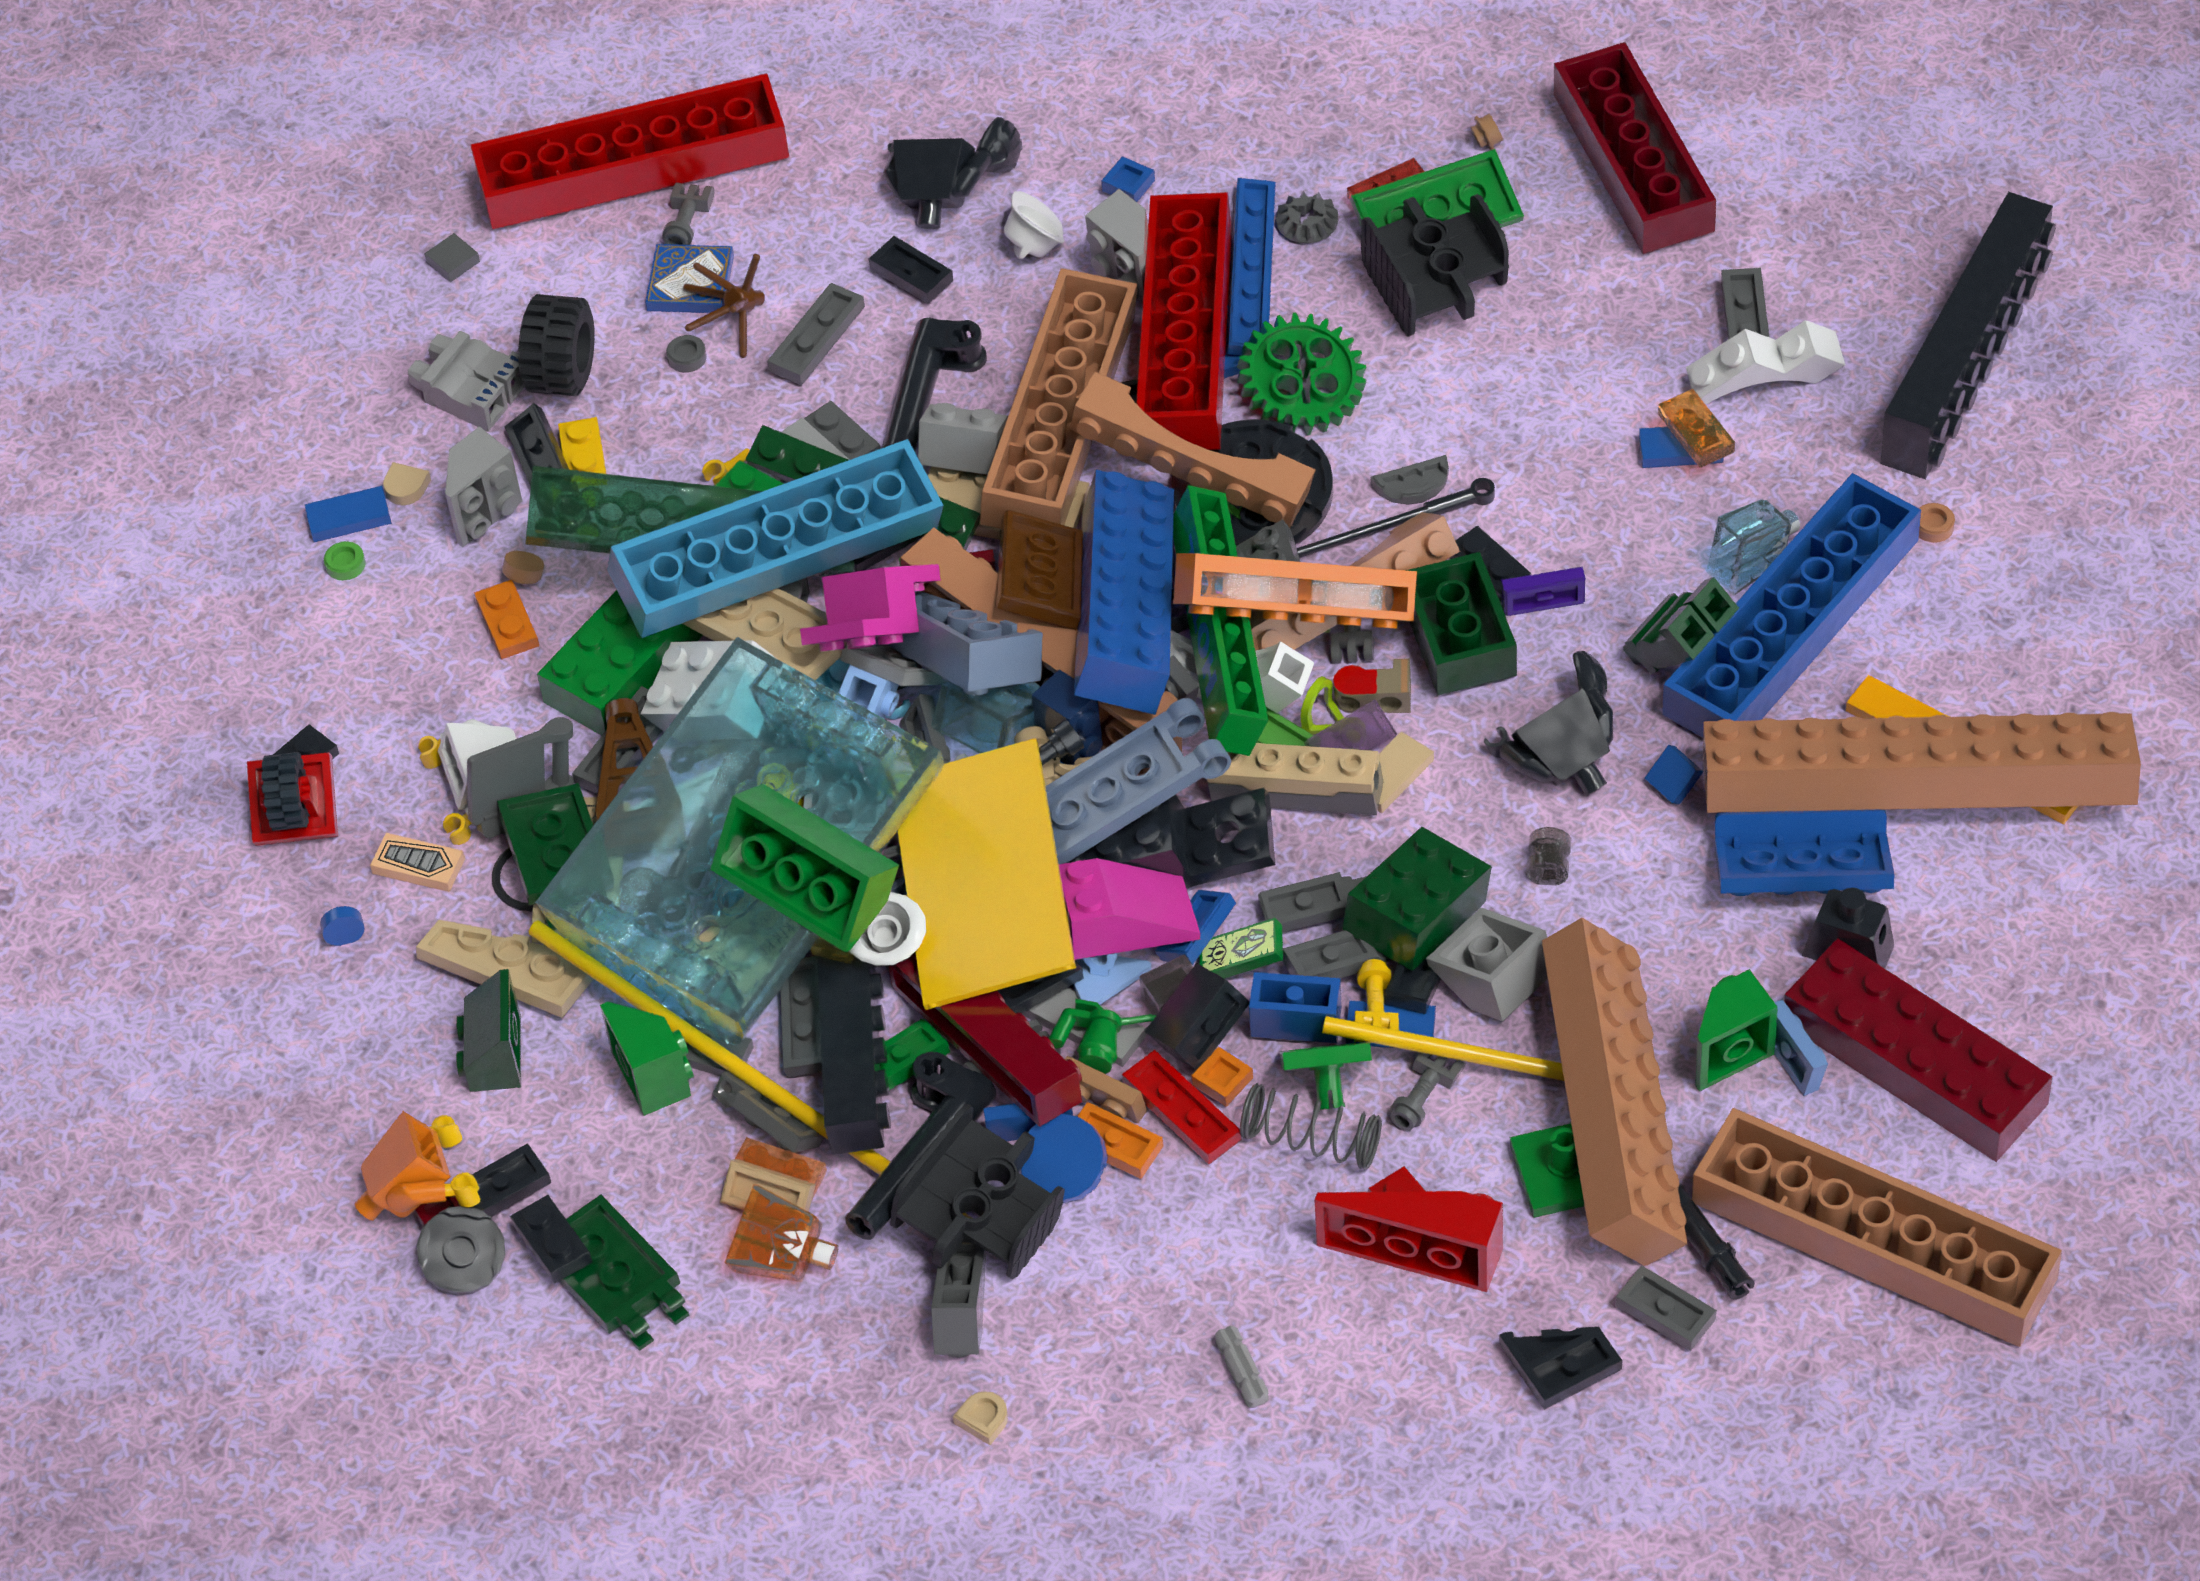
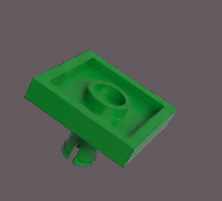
[1279,1042,1372,1110]
[1510,1123,1585,1218]

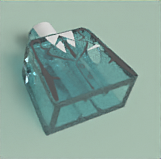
[1706,499,1800,596]

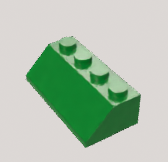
[710,784,899,952]

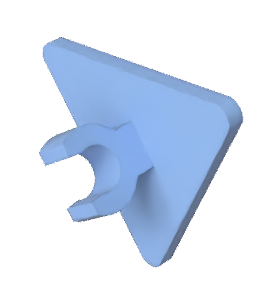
[1073,953,1151,1005]

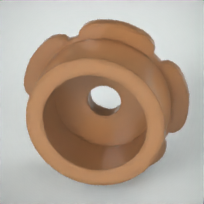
[1470,113,1503,150]

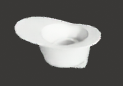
[1004,191,1064,259]

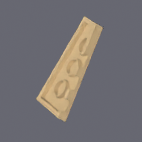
[416,920,607,1018]

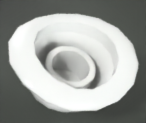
[849,892,926,966]

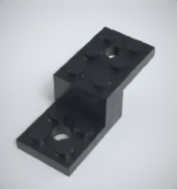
[1067,787,1276,888]

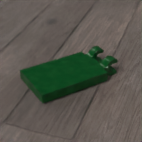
[497,783,611,930]
[560,1194,689,1351]

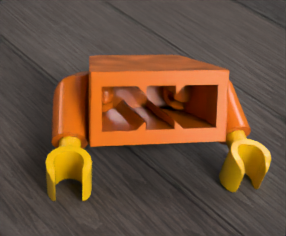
[355,1111,480,1221]

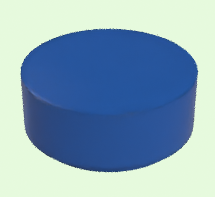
[320,906,365,946]

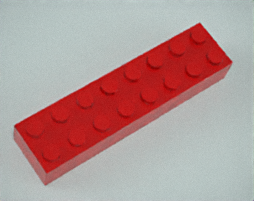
[470,73,790,230]
[1137,192,1232,450]

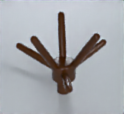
[683,254,765,358]

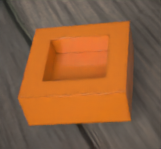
[1191,1046,1253,1107]

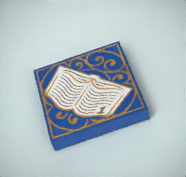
[645,244,734,313]

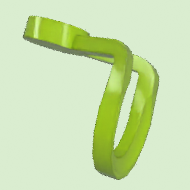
[1300,676,1365,744]

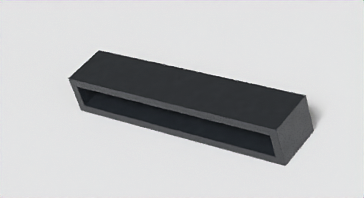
[817,935,891,1155]

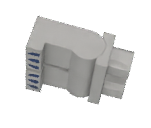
[408,331,525,432]

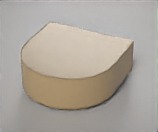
[383,462,431,505]
[953,1391,1008,1445]

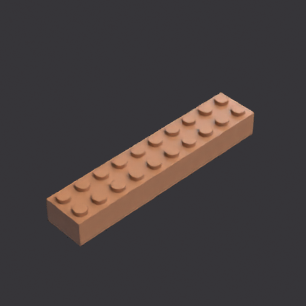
[1703,712,2141,813]

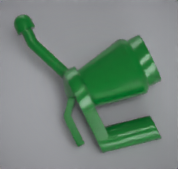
[1049,999,1157,1074]

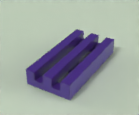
[1502,566,1586,616]

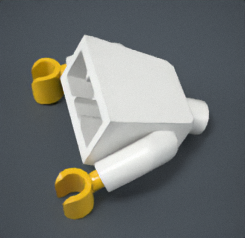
[418,719,516,845]

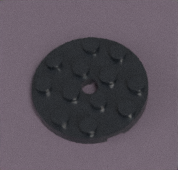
[1172,419,1333,546]

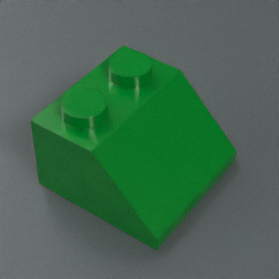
[1695,969,1778,1091]
[600,1002,694,1116]

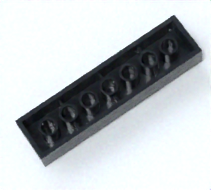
[1880,191,2056,480]

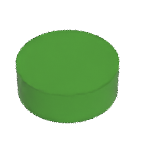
[324,541,366,581]

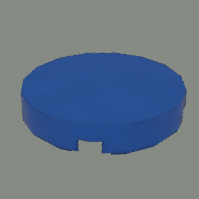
[1021,1114,1108,1203]

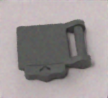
[467,717,574,838]

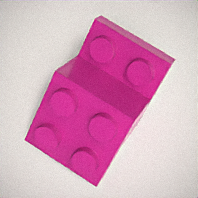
[800,564,941,652]

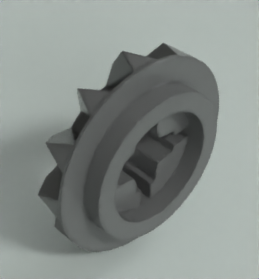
[1276,191,1338,243]

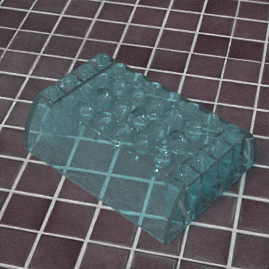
[536,637,944,1045]

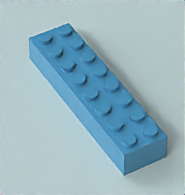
[607,439,944,638]

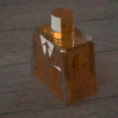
[725,1184,839,1282]

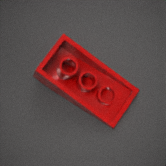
[1314,1191,1503,1292]

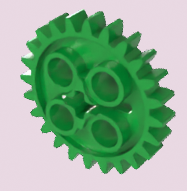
[1237,312,1367,435]

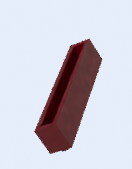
[888,952,1082,1127]

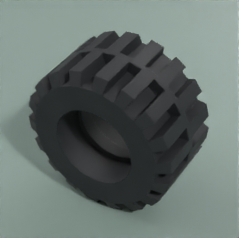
[518,294,595,396]

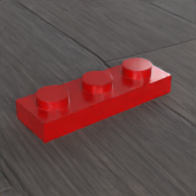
[1122,1049,1242,1165]

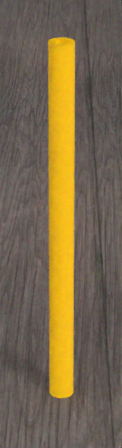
[1322,1016,1564,1081]

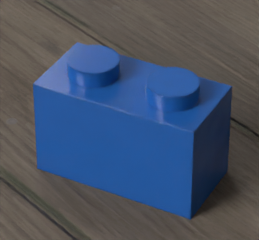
[1249,972,1342,1043]

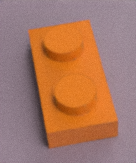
[474,580,540,660]
[1078,1102,1164,1179]

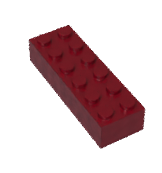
[1554,42,1716,254]
[1784,938,2053,1162]

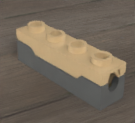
[1207,743,1384,815]

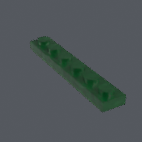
[745,425,981,550]

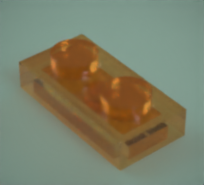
[1658,389,1735,468]
[735,1137,827,1202]

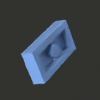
[1774,1000,1828,1096]

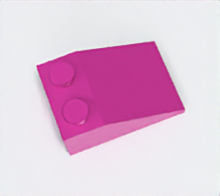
[1059,858,1200,960]

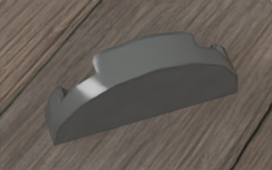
[1370,455,1449,505]

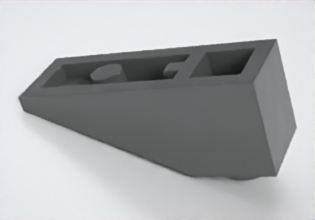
[931,1242,986,1358]

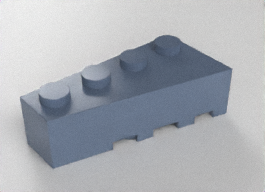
[888,592,1043,695]

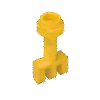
[1353,959,1399,1042]

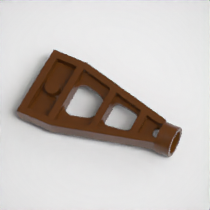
[596,698,685,855]

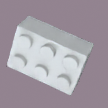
[641,640,786,738]

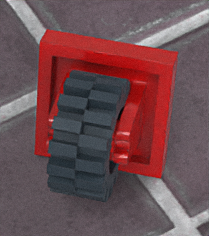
[247,752,338,846]

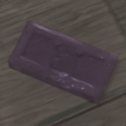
[1304,699,1397,751]

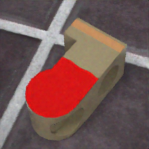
[1333,658,1411,713]

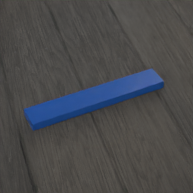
[1227,178,1276,356]

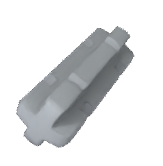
[1215,1326,1269,1408]

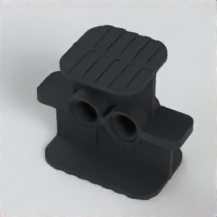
[1360,194,1509,337]
[890,1104,1065,1279]

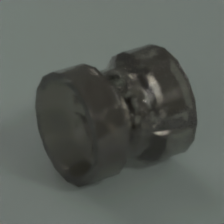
[1526,827,1571,886]

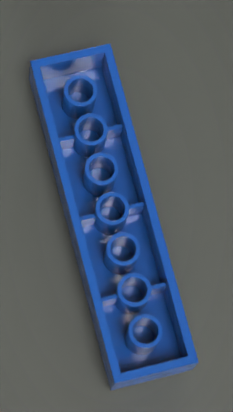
[1074,469,1174,715]
[1662,473,1921,738]

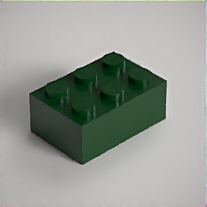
[1405,552,1517,696]
[1342,827,1492,971]

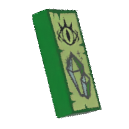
[1200,918,1283,979]

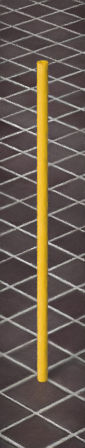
[528,920,974,1219]

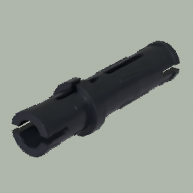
[1678,1183,1755,1300]

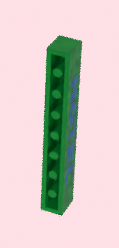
[1173,485,1269,756]

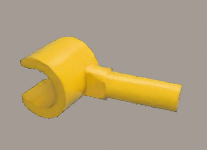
[702,448,750,485]

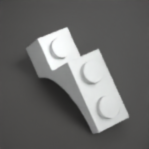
[1686,320,1845,405]
[1170,630,1314,713]

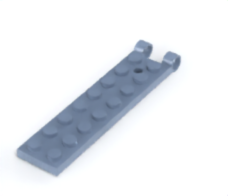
[891,698,1231,896]

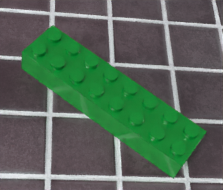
[537,460,784,736]

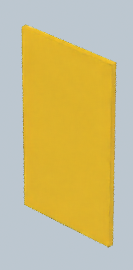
[890,738,1076,1010]

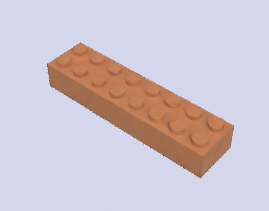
[980,268,1137,529]
[900,528,1182,776]
[1542,918,1687,1266]
[1692,1108,2062,1347]

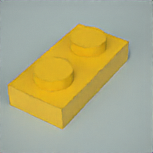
[558,417,609,490]

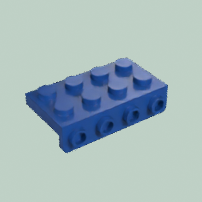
[1715,810,1895,896]

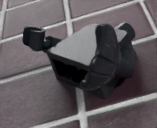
[883,117,1023,229]
[1484,651,1613,797]

